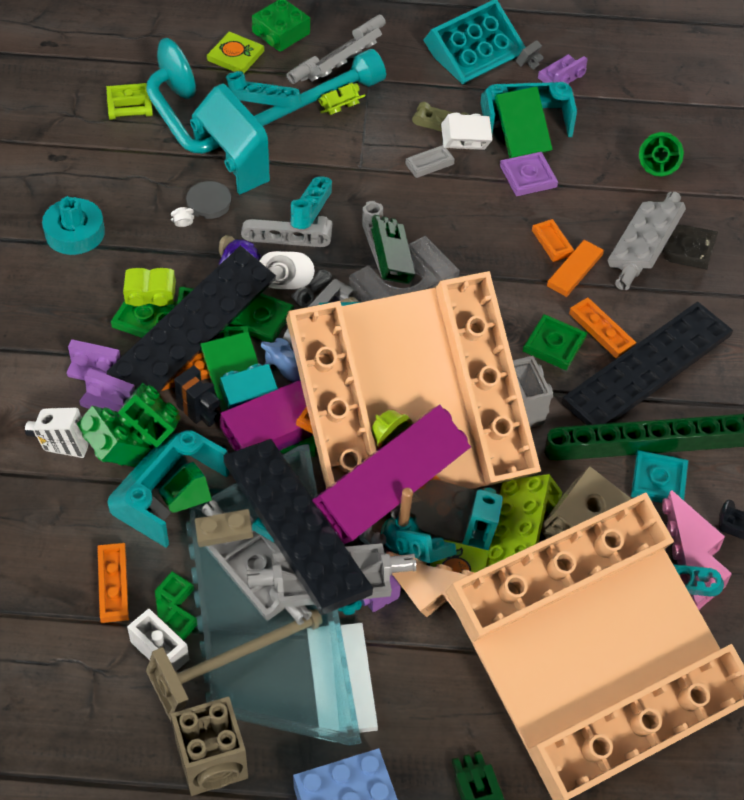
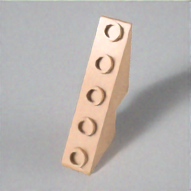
[386,552,474,617]

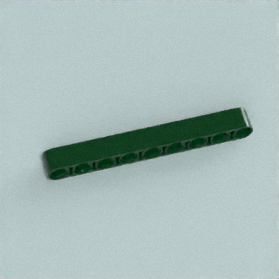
[544,414,744,461]

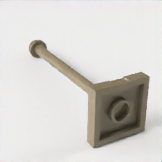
[146,609,322,722]

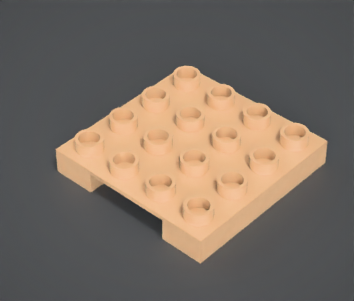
[286,271,541,503]
[446,493,744,800]

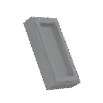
[405,145,455,178]

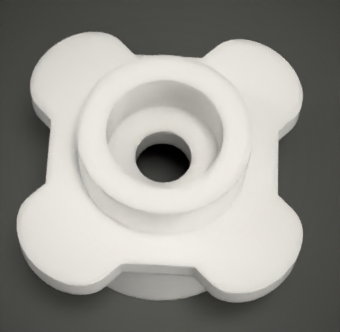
[171,207,194,227]

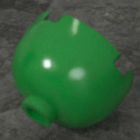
[639,132,684,177]

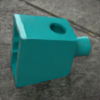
[462,487,503,550]

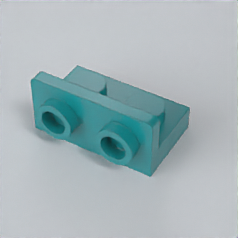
[395,529,457,563]

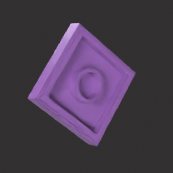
[500,152,558,196]

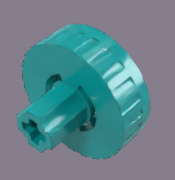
[42,196,105,255]

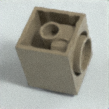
[541,466,631,539]
[171,696,248,796]

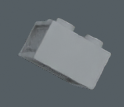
[513,356,553,428]

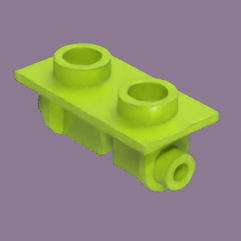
[319,83,365,115]

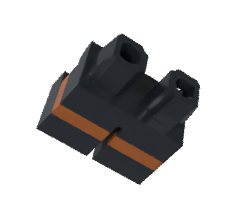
[174,365,220,427]

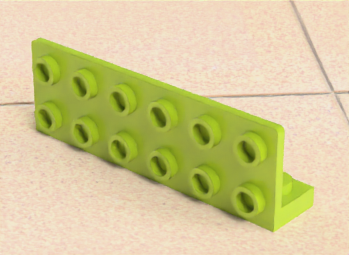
[485,474,562,568]

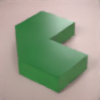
[155,571,199,641]

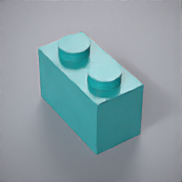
[219,364,278,410]

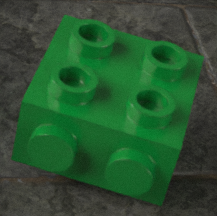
[252,0,310,52]
[118,383,181,448]
[77,405,151,467]

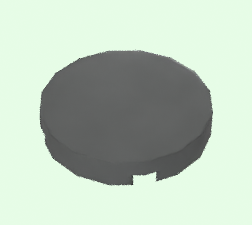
[186,181,232,219]

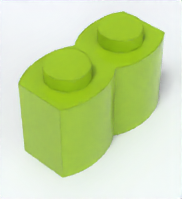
[123,268,176,306]

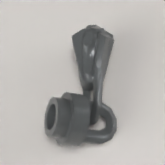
[291,269,332,307]

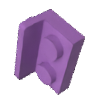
[538,54,587,84]
[67,339,120,381]
[80,368,135,412]

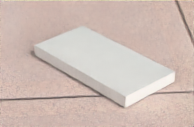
[307,623,378,738]

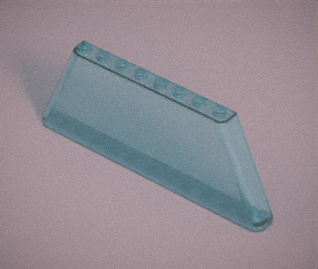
[186,444,361,746]

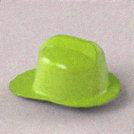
[371,410,413,448]

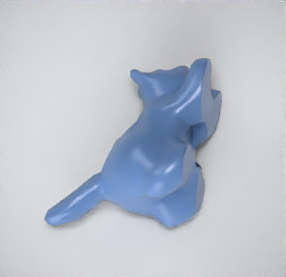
[261,338,300,383]

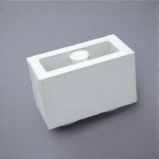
[441,113,492,150]
[127,609,189,672]

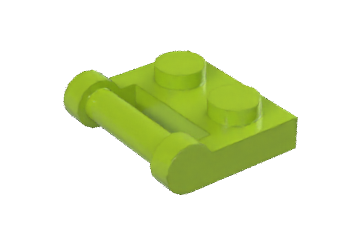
[106,83,153,120]

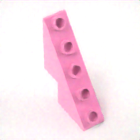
[662,491,732,610]

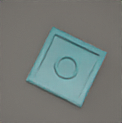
[630,450,689,503]

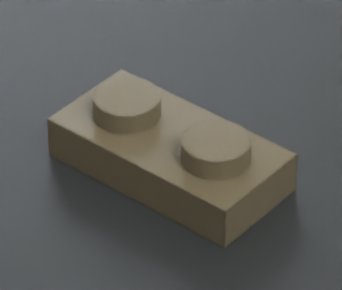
[195,509,253,547]

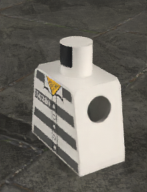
[25,408,89,458]

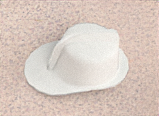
[260,251,315,289]

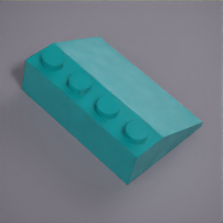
[424,0,526,84]

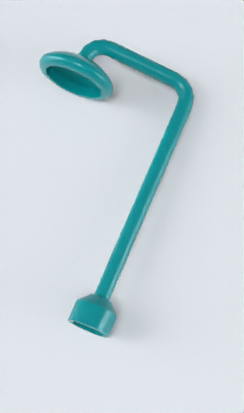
[146,38,386,154]

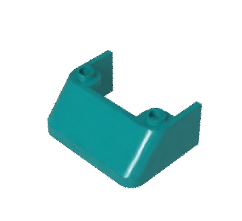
[480,82,577,137]
[190,83,270,195]
[107,431,230,548]

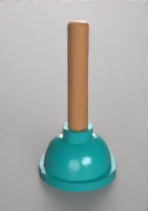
[380,488,423,554]

